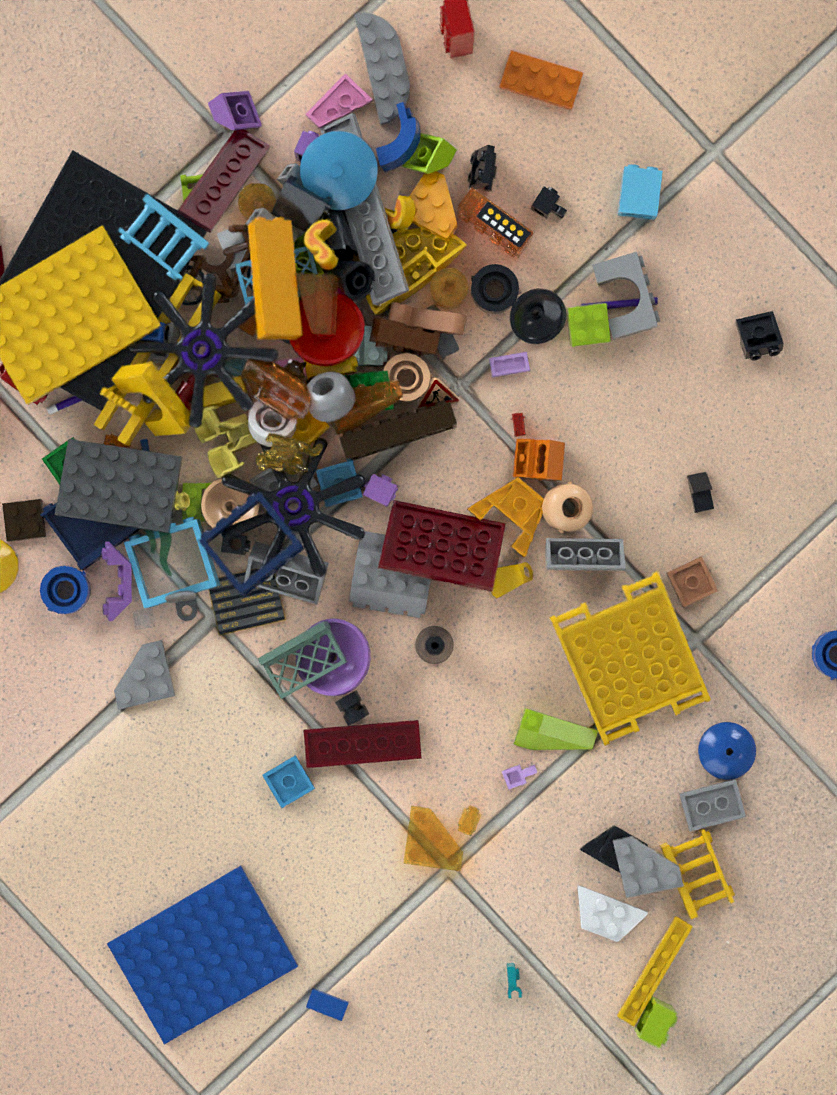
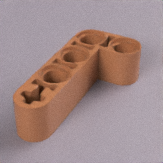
[388,302,467,336]

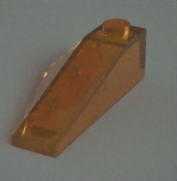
[330,381,403,435]

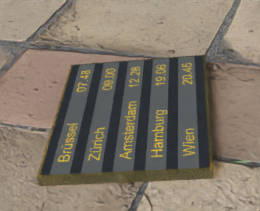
[206,568,286,636]

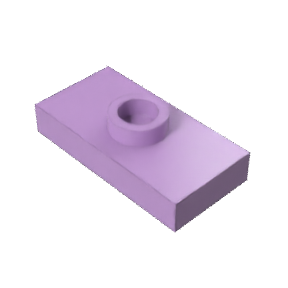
[489,352,530,378]

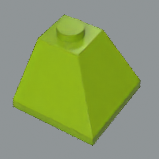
[402,133,457,174]

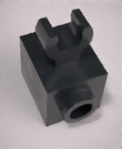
[531,186,567,219]

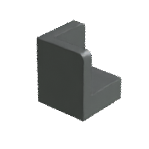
[437,333,459,360]

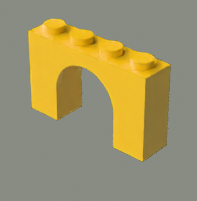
[111,363,191,436]

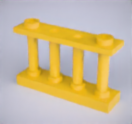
[660,828,735,920]

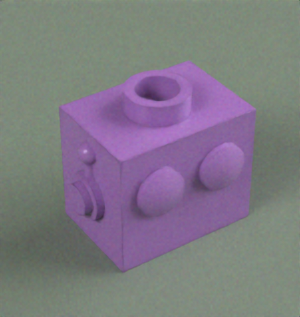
[363,474,399,506]

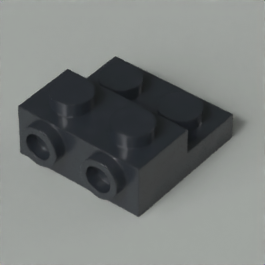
[735,311,784,361]

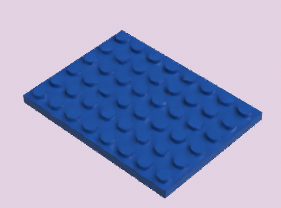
[107,865,299,1045]

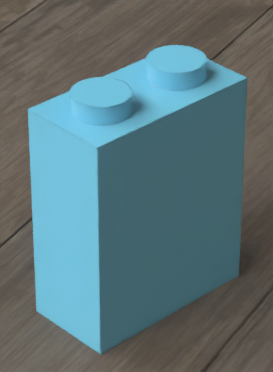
[617,164,663,220]

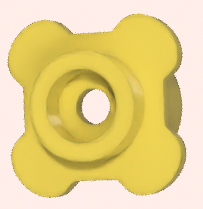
[174,491,190,511]

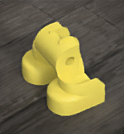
[193,405,257,478]

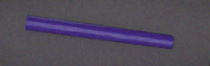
[581,297,658,309]

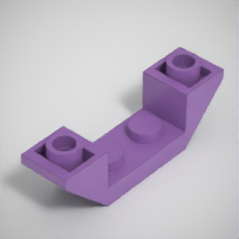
[102,542,132,621]

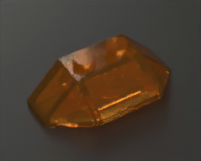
[241,359,312,419]

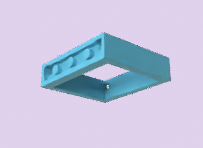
[124,517,220,609]

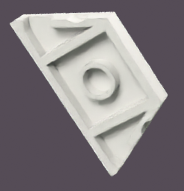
[577,885,648,942]

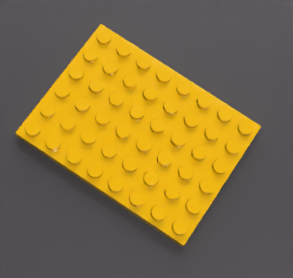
[0,226,162,405]

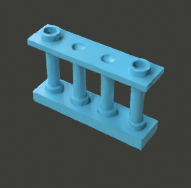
[118,194,210,281]

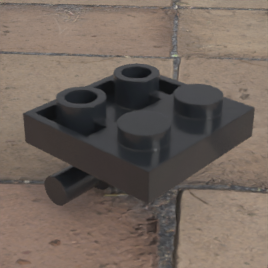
[468,145,497,192]

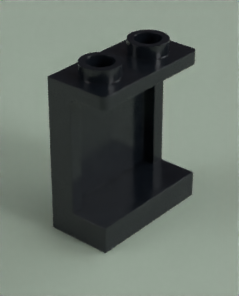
[271,175,332,232]

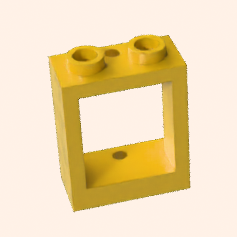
[203,376,249,409]

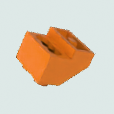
[513,439,565,481]

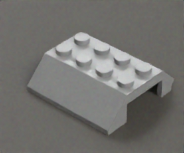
[349,531,431,618]

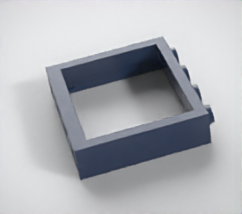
[198,492,305,597]

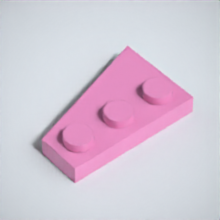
[306,74,373,129]

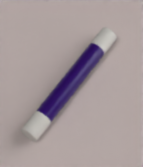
[47,396,83,415]

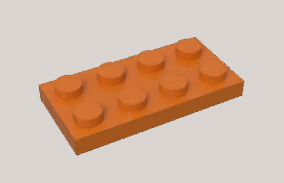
[499,50,583,110]

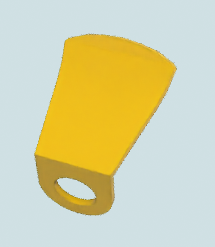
[491,562,533,599]

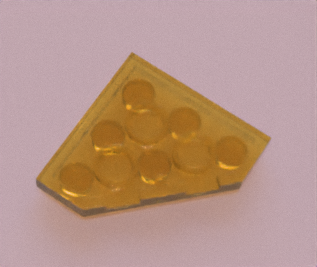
[403,805,463,871]

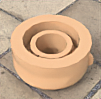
[383,353,433,403]
[542,481,593,534]

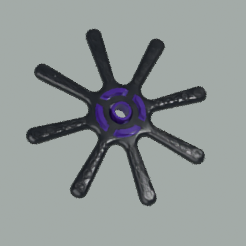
[128,274,278,428]
[221,438,365,577]

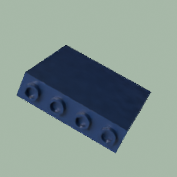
[40,502,140,571]

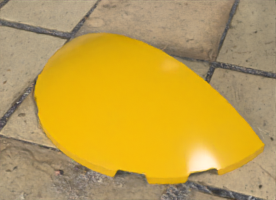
[366,227,467,315]

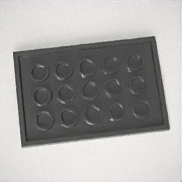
[55,439,183,533]

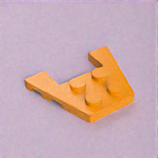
[467,477,544,558]

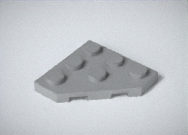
[114,640,175,710]
[613,836,684,898]

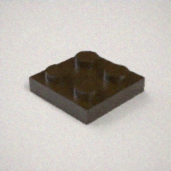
[2,499,46,542]

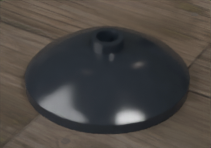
[509,288,566,344]

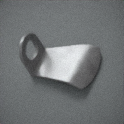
[165,591,197,621]

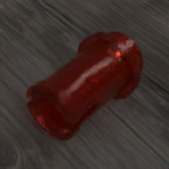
[510,412,526,437]

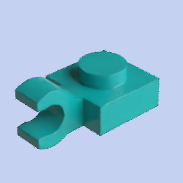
[507,963,522,999]

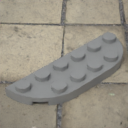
[354,13,410,125]

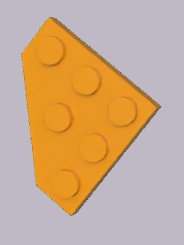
[409,171,458,242]

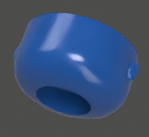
[40,566,91,614]
[812,630,837,680]

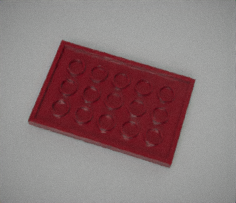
[378,500,506,592]

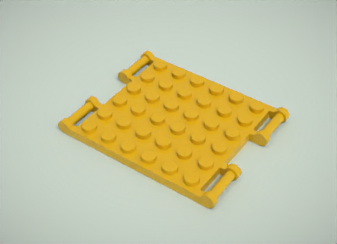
[549,571,711,746]

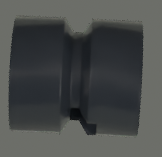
[335,690,369,726]

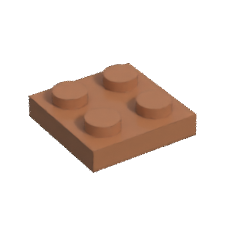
[666,556,718,608]

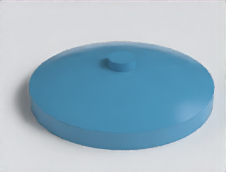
[300,131,378,210]

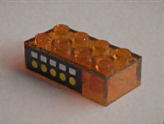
[457,187,534,258]

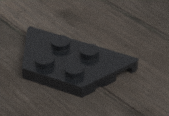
[580,825,648,873]

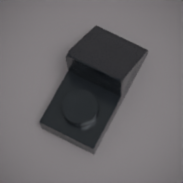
[687,472,714,513]

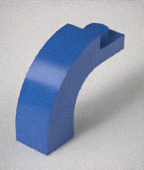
[376,102,421,172]

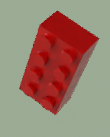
[439,0,474,59]

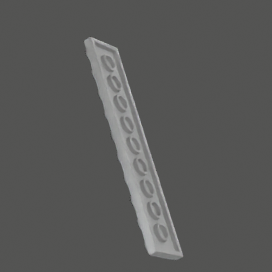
[320,113,409,305]

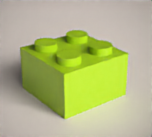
[566,303,611,347]
[635,996,678,1049]

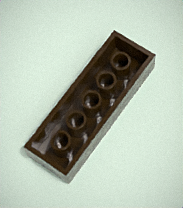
[339,400,457,461]

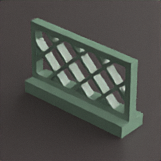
[258,621,348,699]

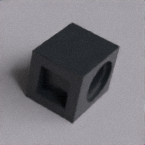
[221,535,251,555]

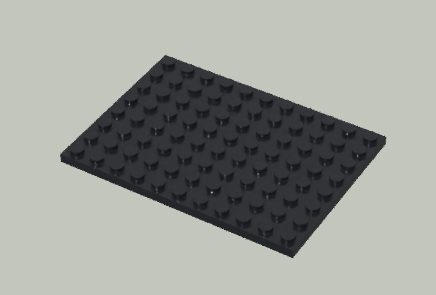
[0,150,207,411]

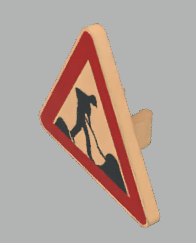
[418,377,460,408]

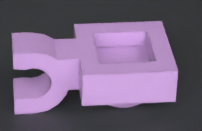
[502,764,537,790]

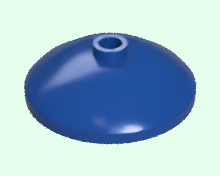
[698,722,756,780]

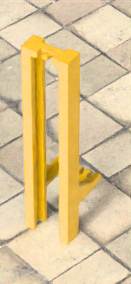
[94,273,222,446]

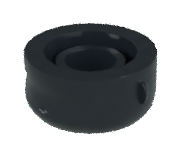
[471,264,519,314]

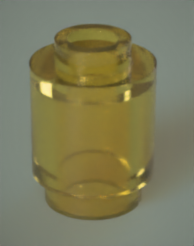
[457,805,482,836]

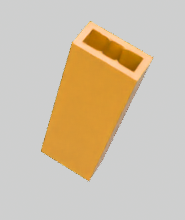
[248,217,302,340]

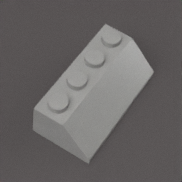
[545,538,625,571]
[244,541,329,605]

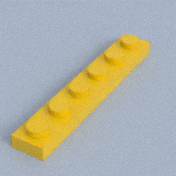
[617,916,693,1027]

